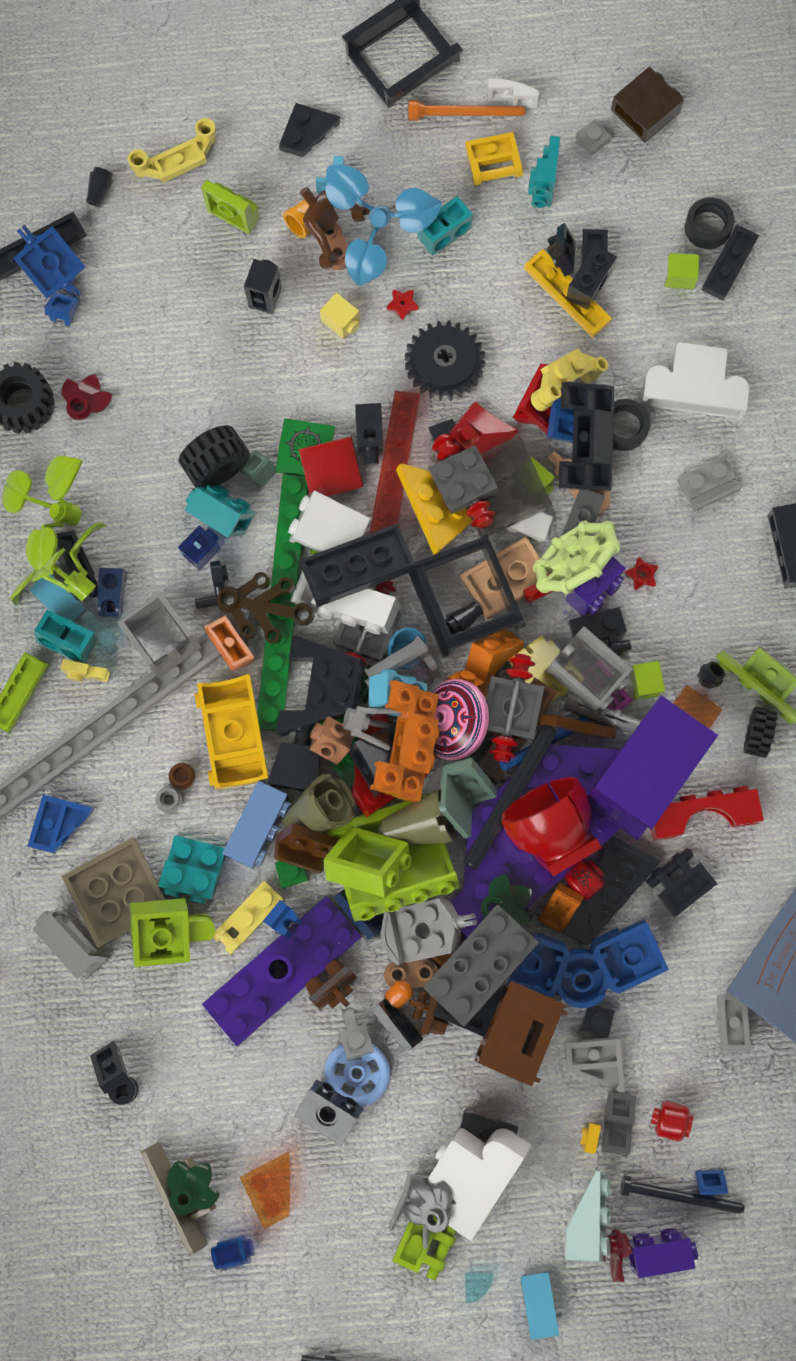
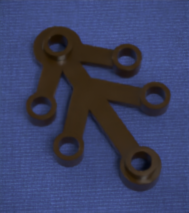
[216,572,315,645]

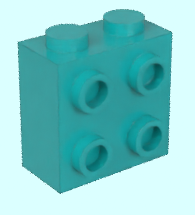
[185,484,257,538]

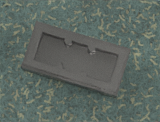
[562,490,605,535]

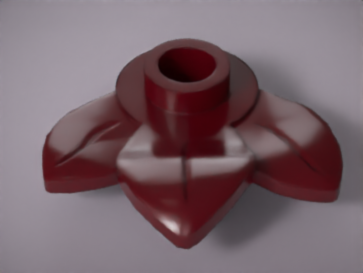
[61,374,112,420]
[606,1229,632,1282]

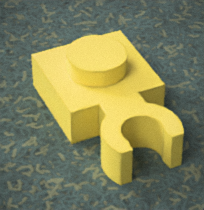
[60,659,110,682]

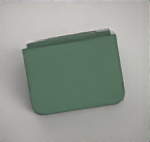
[240,450,276,488]

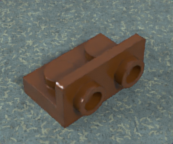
[274,823,340,874]

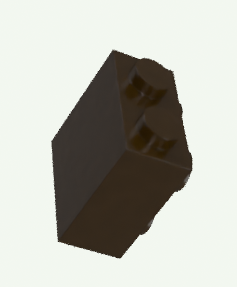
[611,66,684,143]

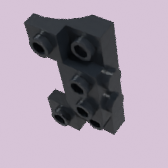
[558,381,614,492]

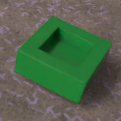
[274,861,308,889]

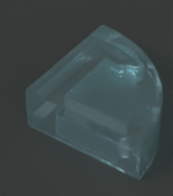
[465,1272,493,1303]

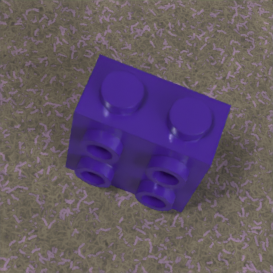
[565,556,626,617]
[629,1228,698,1278]

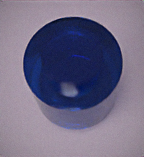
[211,1234,255,1271]

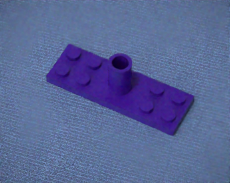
[202,896,362,1046]

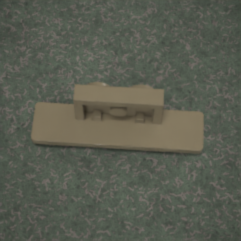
[141,1142,217,1255]

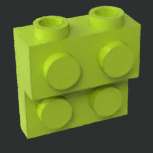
[201,179,260,235]

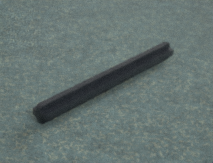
[464,725,557,869]

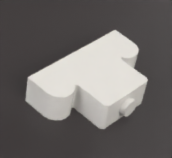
[641,343,749,419]
[428,1128,532,1241]

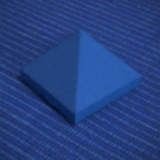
[695,1170,728,1196]

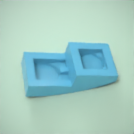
[29,575,86,622]
[520,1272,559,1340]

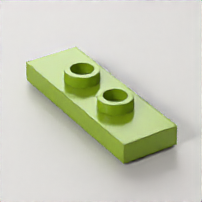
[0,652,49,734]

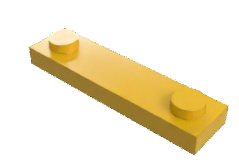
[524,249,612,338]

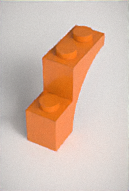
[447,630,525,694]

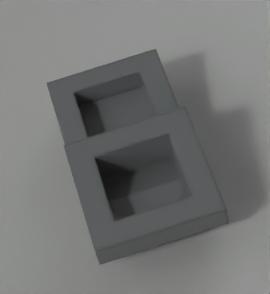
[601,1092,636,1156]

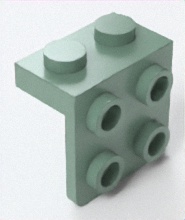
[439,758,497,838]

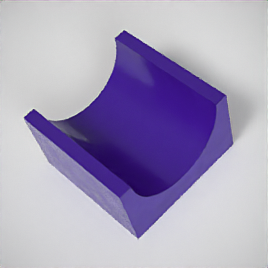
[588,695,718,840]

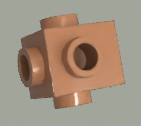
[310,716,354,765]

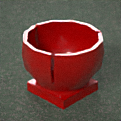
[502,777,602,876]

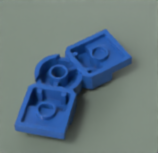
[506,919,669,1008]

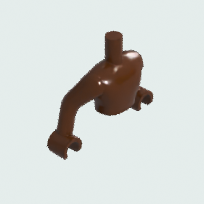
[300,187,370,269]

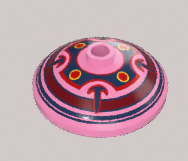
[431,679,489,760]

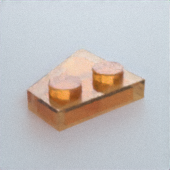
[240,1151,290,1229]

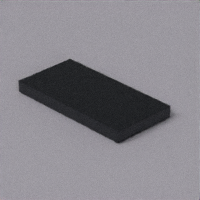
[299,523,417,607]

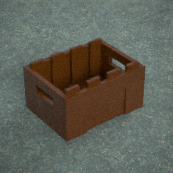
[474,981,568,1087]

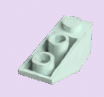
[566,1171,611,1262]

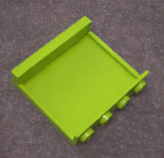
[326,795,460,922]

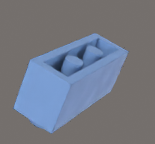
[222,781,291,870]

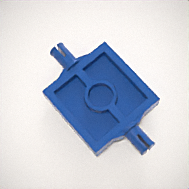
[13,225,86,299]

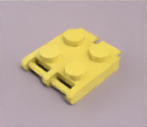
[509,636,584,709]

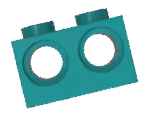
[417,195,473,256]
[34,609,96,663]

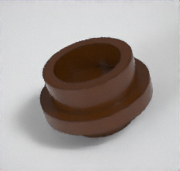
[169,763,196,790]

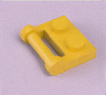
[465,132,523,186]

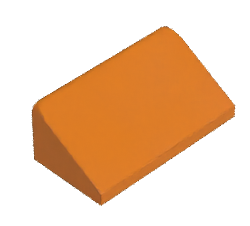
[203,615,254,671]

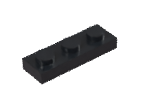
[701,224,759,301]

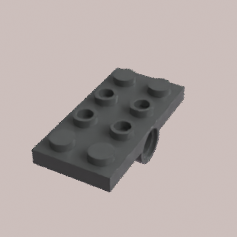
[423,904,540,1027]

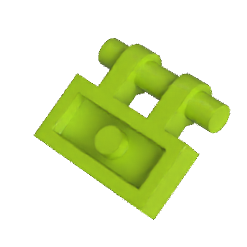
[392,1214,457,1281]

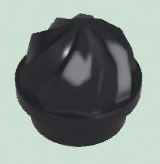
[697,662,725,689]

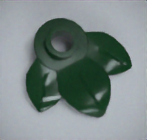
[481,874,532,926]
[167,1160,220,1215]

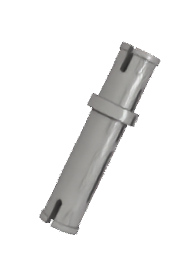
[563,694,642,734]

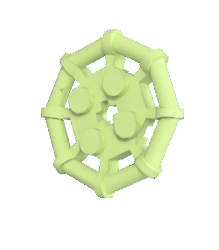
[533,520,621,594]

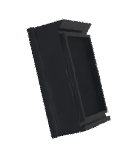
[342,0,463,109]
[408,535,526,658]

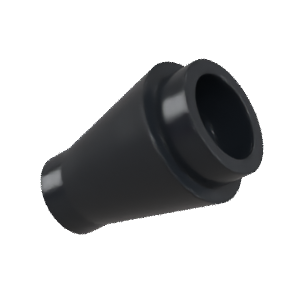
[86,167,114,207]
[445,601,483,635]

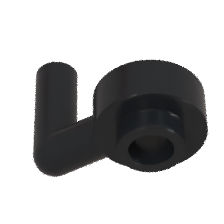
[195,561,229,609]

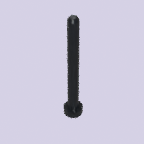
[620,1175,745,1214]

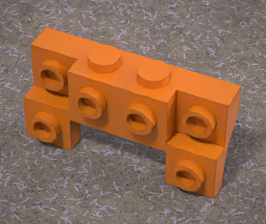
[370,680,439,802]

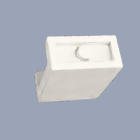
[288,491,370,552]

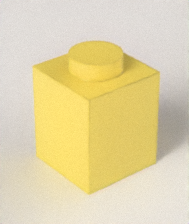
[320,292,360,339]

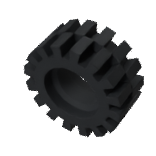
[743,706,777,758]

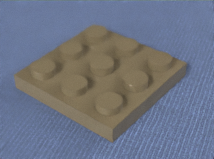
[61,837,167,949]

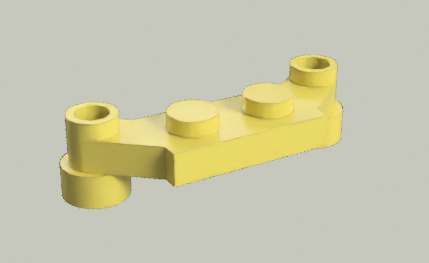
[128,118,216,183]
[531,348,608,411]

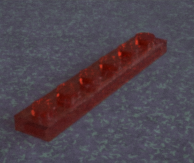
[370,390,420,533]

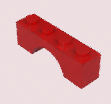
[651,786,764,841]

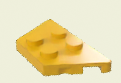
[396,464,472,555]

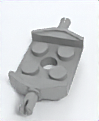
[366,897,477,965]

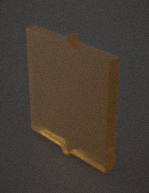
[673,685,723,729]

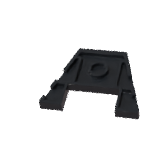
[276,636,364,736]

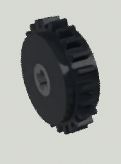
[405,320,485,401]

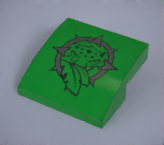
[276,418,335,476]

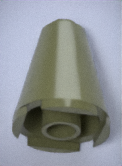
[283,774,355,832]
[379,789,457,845]

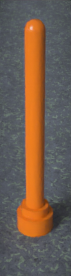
[408,100,526,121]

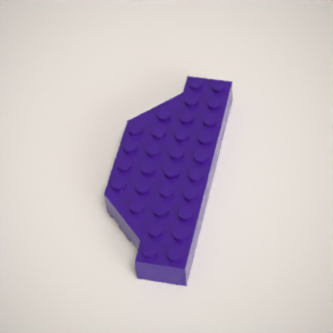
[450,744,621,939]

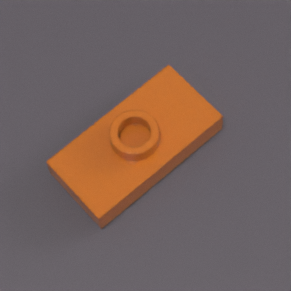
[538,883,584,933]

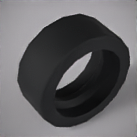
[684,197,735,249]
[613,399,650,451]

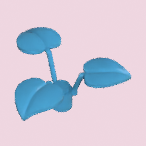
[325,164,442,286]

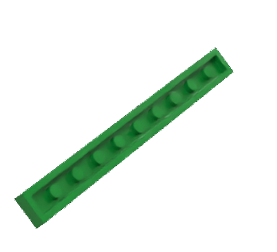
[257,475,308,731]

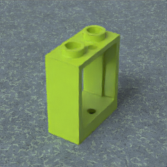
[324,826,412,898]

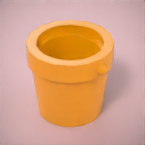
[283,200,311,239]

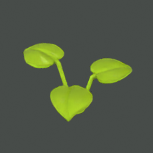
[2,455,83,571]
[10,522,107,606]

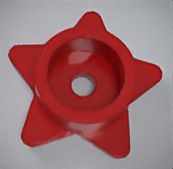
[386,289,419,320]
[625,557,658,590]

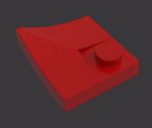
[448,401,518,468]

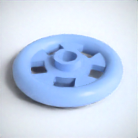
[324,1044,390,1107]

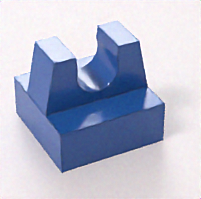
[44,292,78,326]
[263,900,302,938]

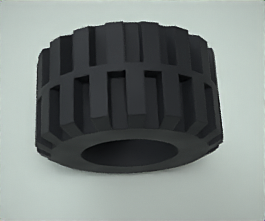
[0,362,55,434]
[178,425,250,488]

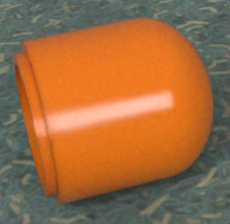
[385,980,413,1009]

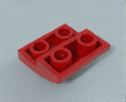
[299,436,363,497]

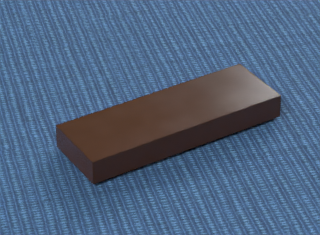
[538,714,617,739]

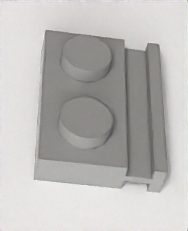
[677,456,742,512]

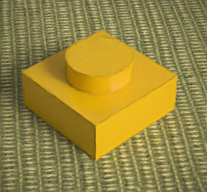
[578,1122,601,1154]

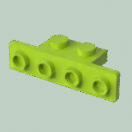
[716,646,796,724]

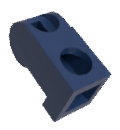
[97,568,127,618]

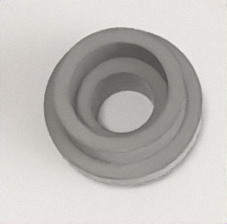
[155,786,183,813]

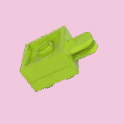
[130,898,215,967]

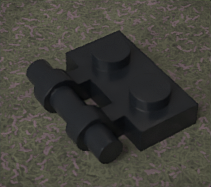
[568,607,632,663]
[645,848,718,917]

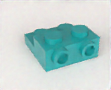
[528,135,560,208]
[158,835,225,904]

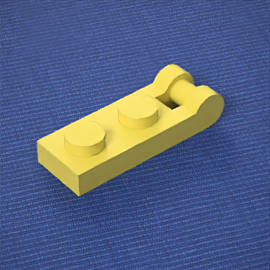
[213,881,284,955]

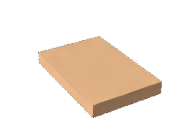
[460,536,550,620]

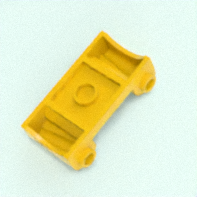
[194,674,269,791]

